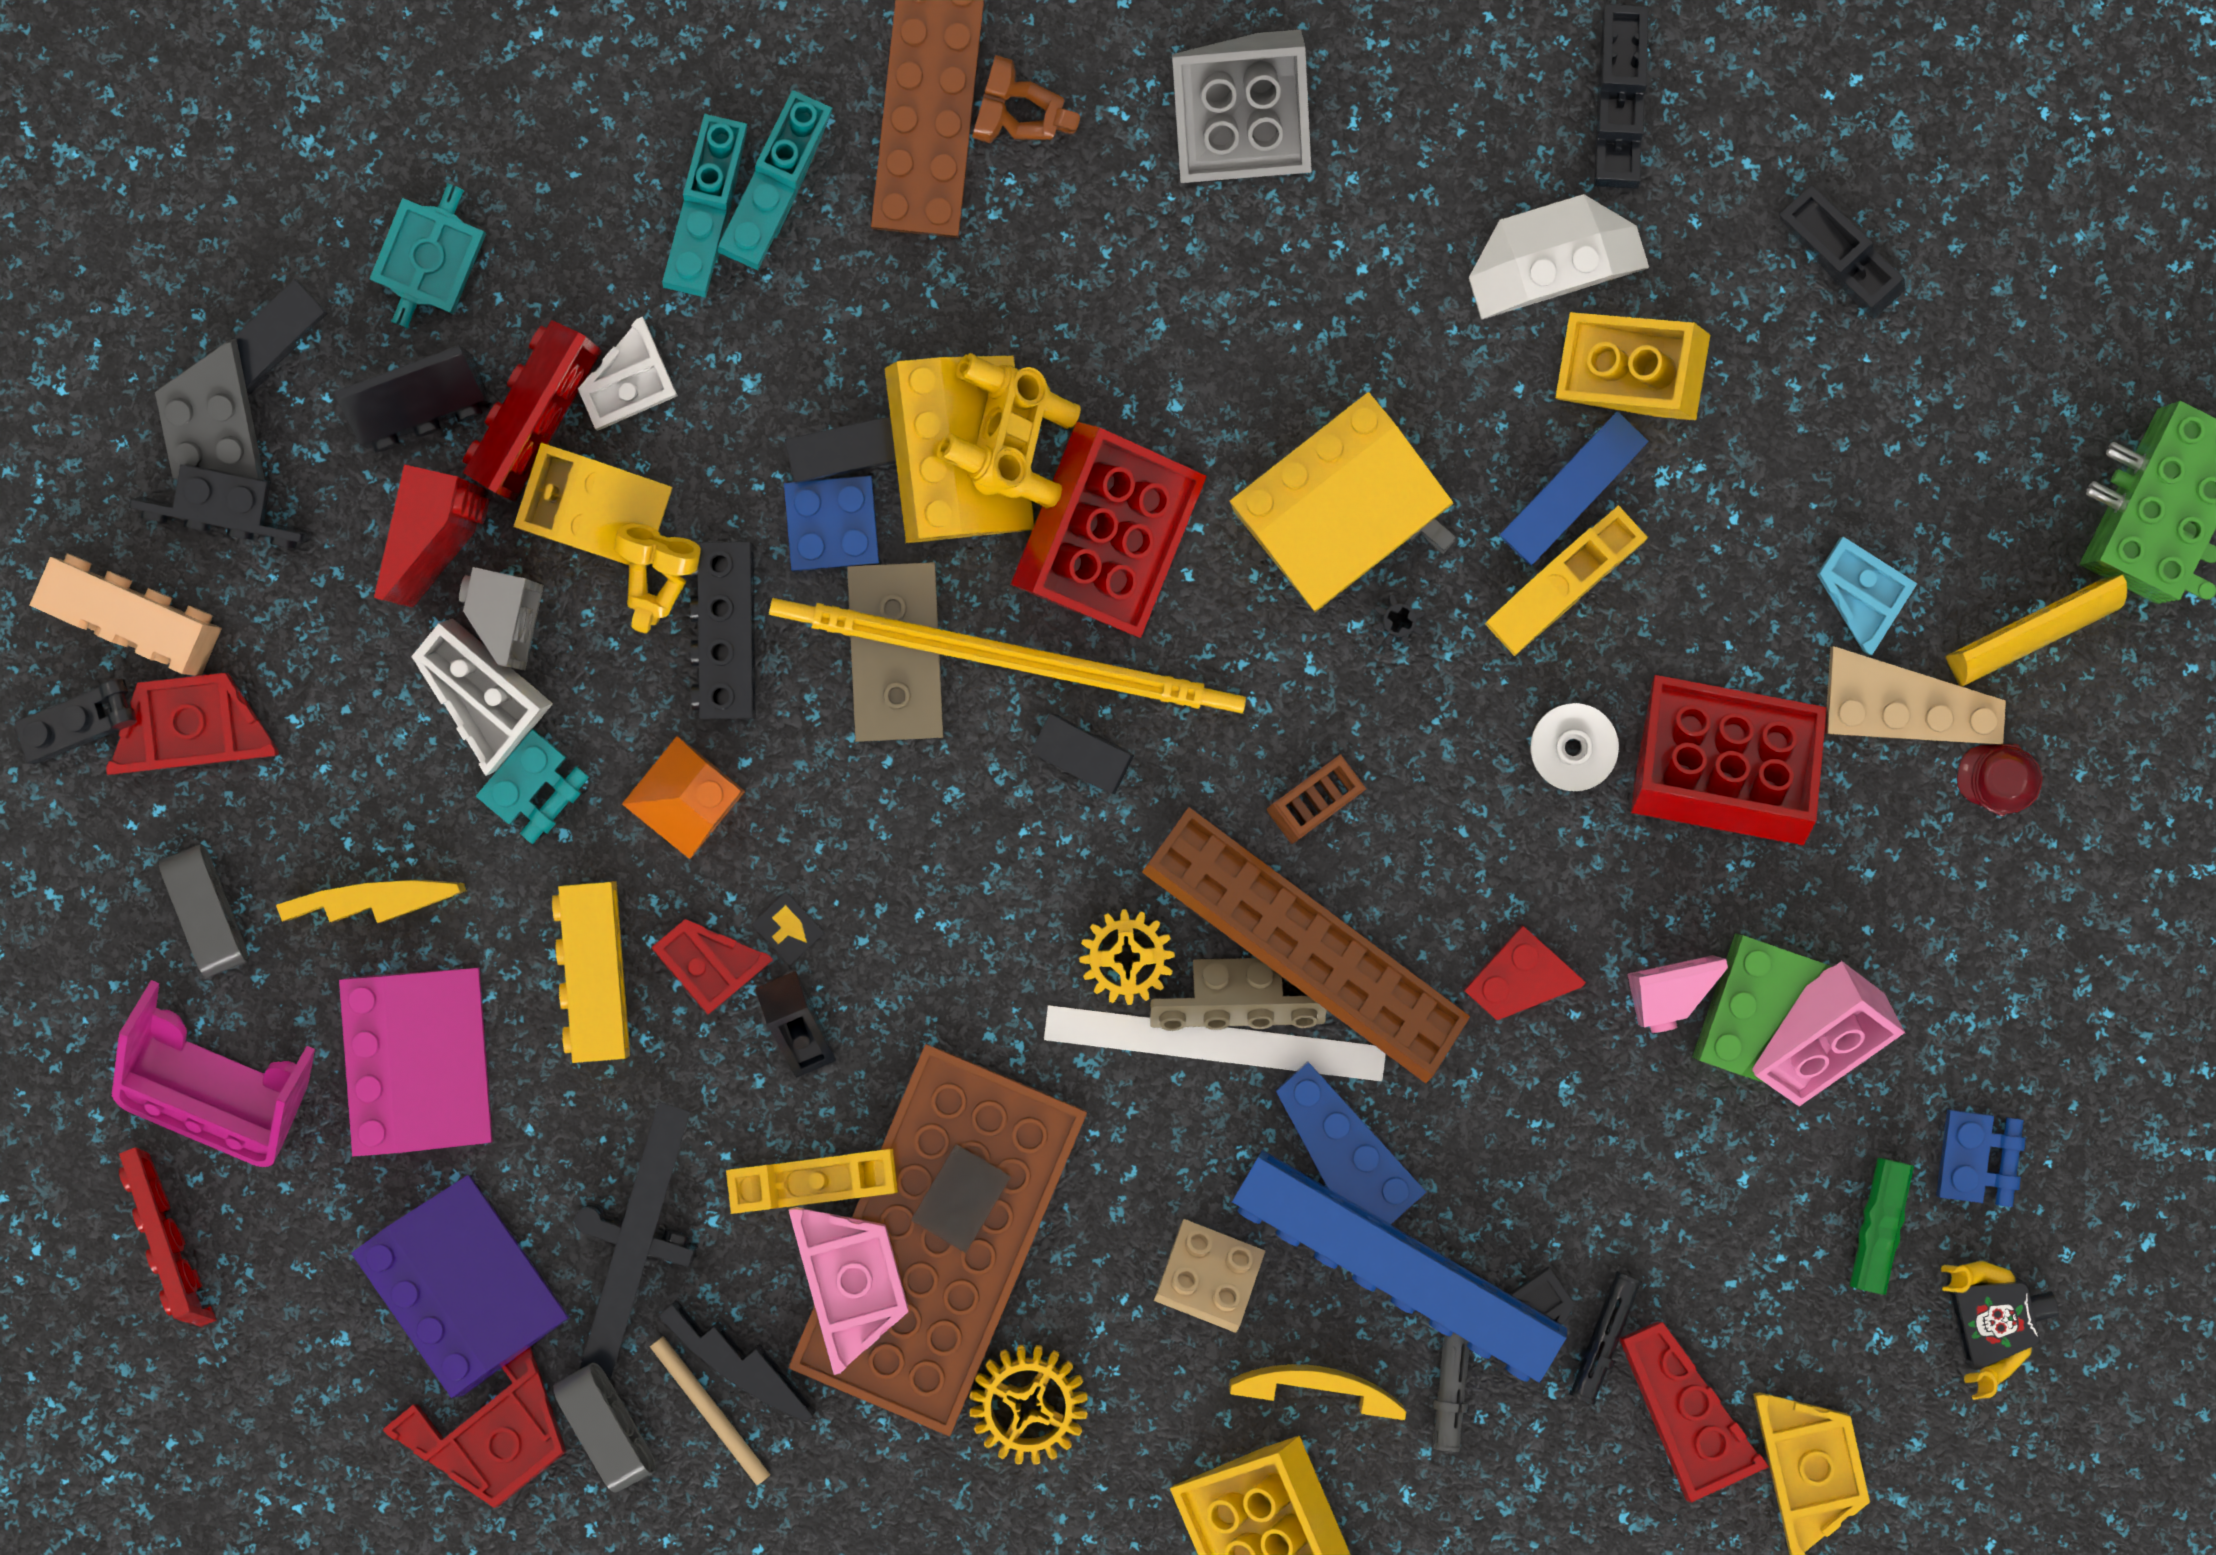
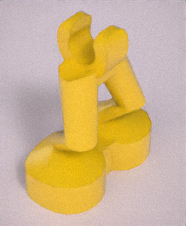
[614,523,701,633]

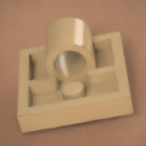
[1154,1219,1265,1333]

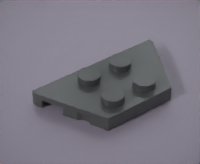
[155,339,270,505]

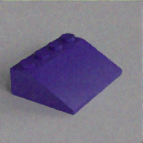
[351,1175,570,1398]

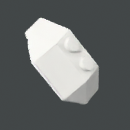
[1468,194,1649,320]

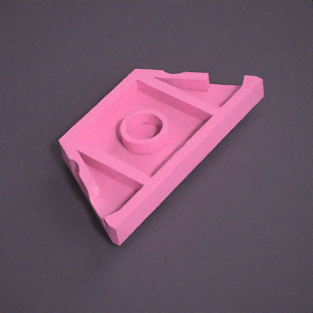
[789,1207,909,1375]

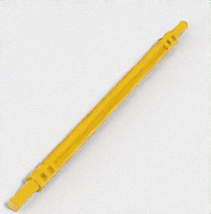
[769,598,1246,714]

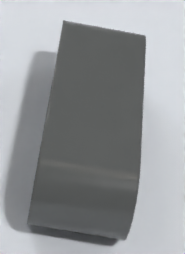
[159,844,249,978]
[553,1363,656,1493]

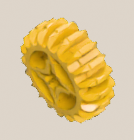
[969,1345,1088,1465]

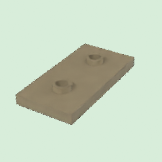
[847,562,944,742]

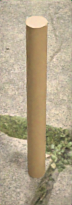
[650,1336,771,1485]

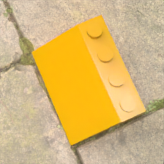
[885,356,1034,543]
[1230,392,1453,612]
[1170,1436,1351,1555]

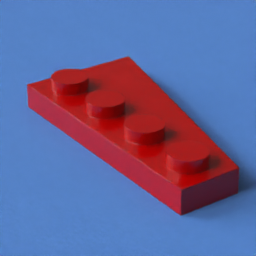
[119,1147,217,1327]
[1619,1321,1769,1503]

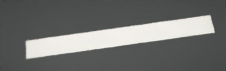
[1044,1005,1386,1081]

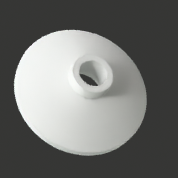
[1530,703,1619,791]

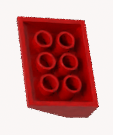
[463,320,602,502]
[1010,422,1207,638]
[374,464,489,608]
[1631,675,1827,845]

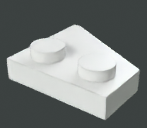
[578,317,678,431]

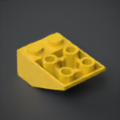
[513,443,673,568]

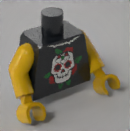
[1941,1261,2059,1400]

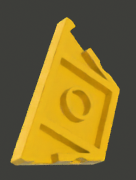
[1753,1392,1870,1555]

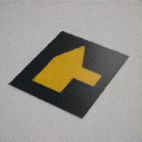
[751,892,825,965]

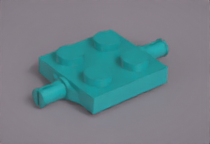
[369,183,486,329]

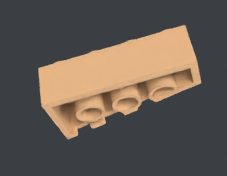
[29,553,222,676]

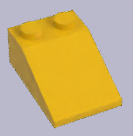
[1555,312,1710,420]

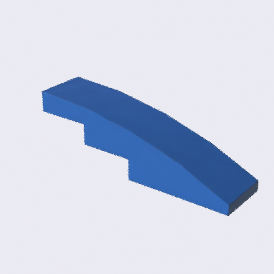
[1498,411,1649,566]

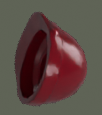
[1957,744,2043,816]

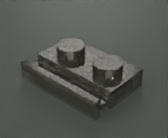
[911,1143,1011,1253]

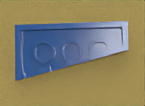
[1276,1061,1426,1225]

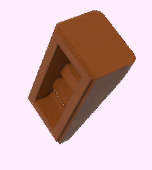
[1267,754,1366,844]

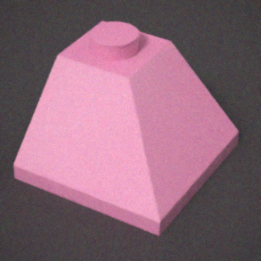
[1628,955,1728,1033]

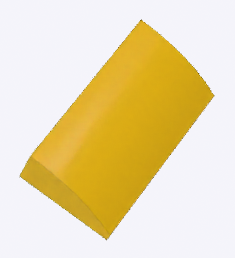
[1945,575,2127,687]

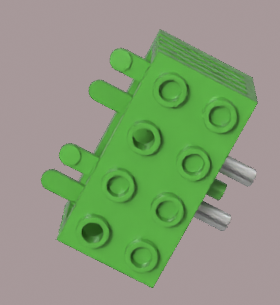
[2079,401,2216,604]

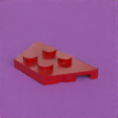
[106,673,279,775]

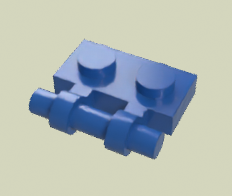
[1936,1109,2026,1207]

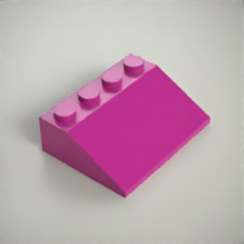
[339,967,493,1157]

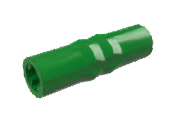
[1849,1157,1914,1295]

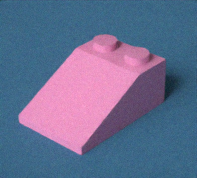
[1752,961,1905,1106]

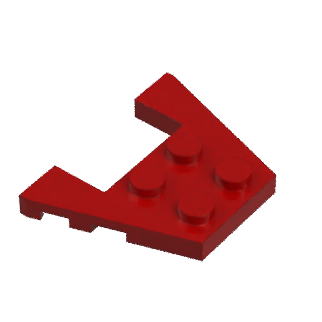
[383,1346,567,1508]

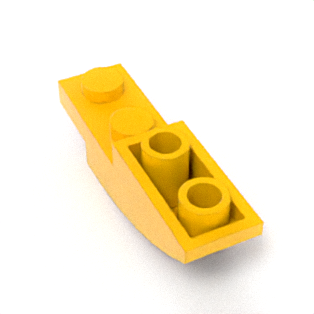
[1485,505,1648,656]

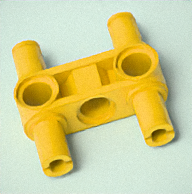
[937,353,1081,509]

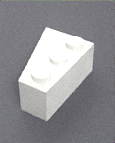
[412,619,553,776]

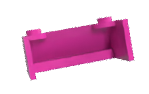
[112,980,315,1167]

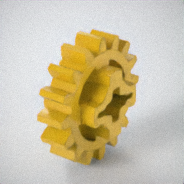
[1079,909,1175,1005]

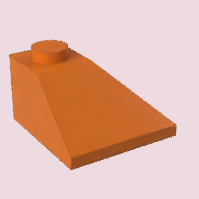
[622,736,745,859]

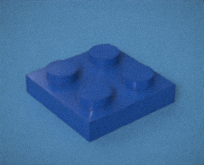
[784,476,880,571]

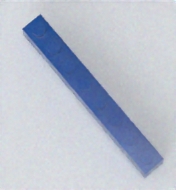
[1232,1150,1567,1383]

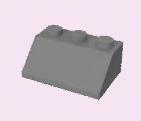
[459,567,544,670]

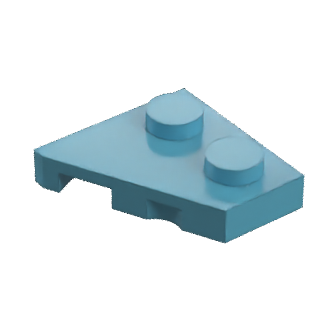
[1817,537,1917,655]

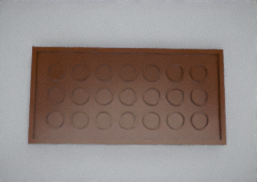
[788,1043,1087,1437]

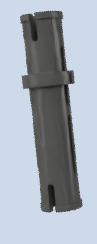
[1432,1332,1470,1452]

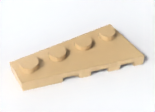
[1825,646,2006,745]

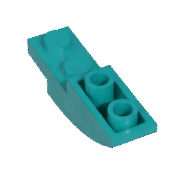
[718,90,832,270]
[662,114,748,298]

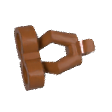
[972,55,1080,144]

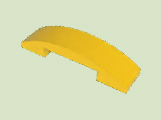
[726,1149,898,1214]
[1229,1364,1406,1420]

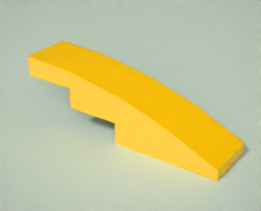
[276,880,466,923]

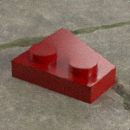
[651,919,773,1015]
[1463,925,1586,1020]

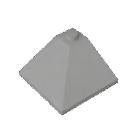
[1172,29,1312,183]

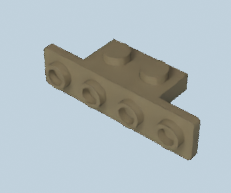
[1150,958,1327,1031]

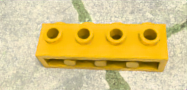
[552,881,630,1063]

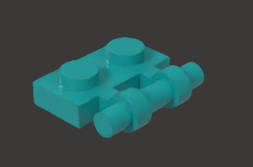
[476,729,589,844]

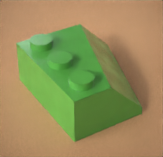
[1692,934,1832,1083]

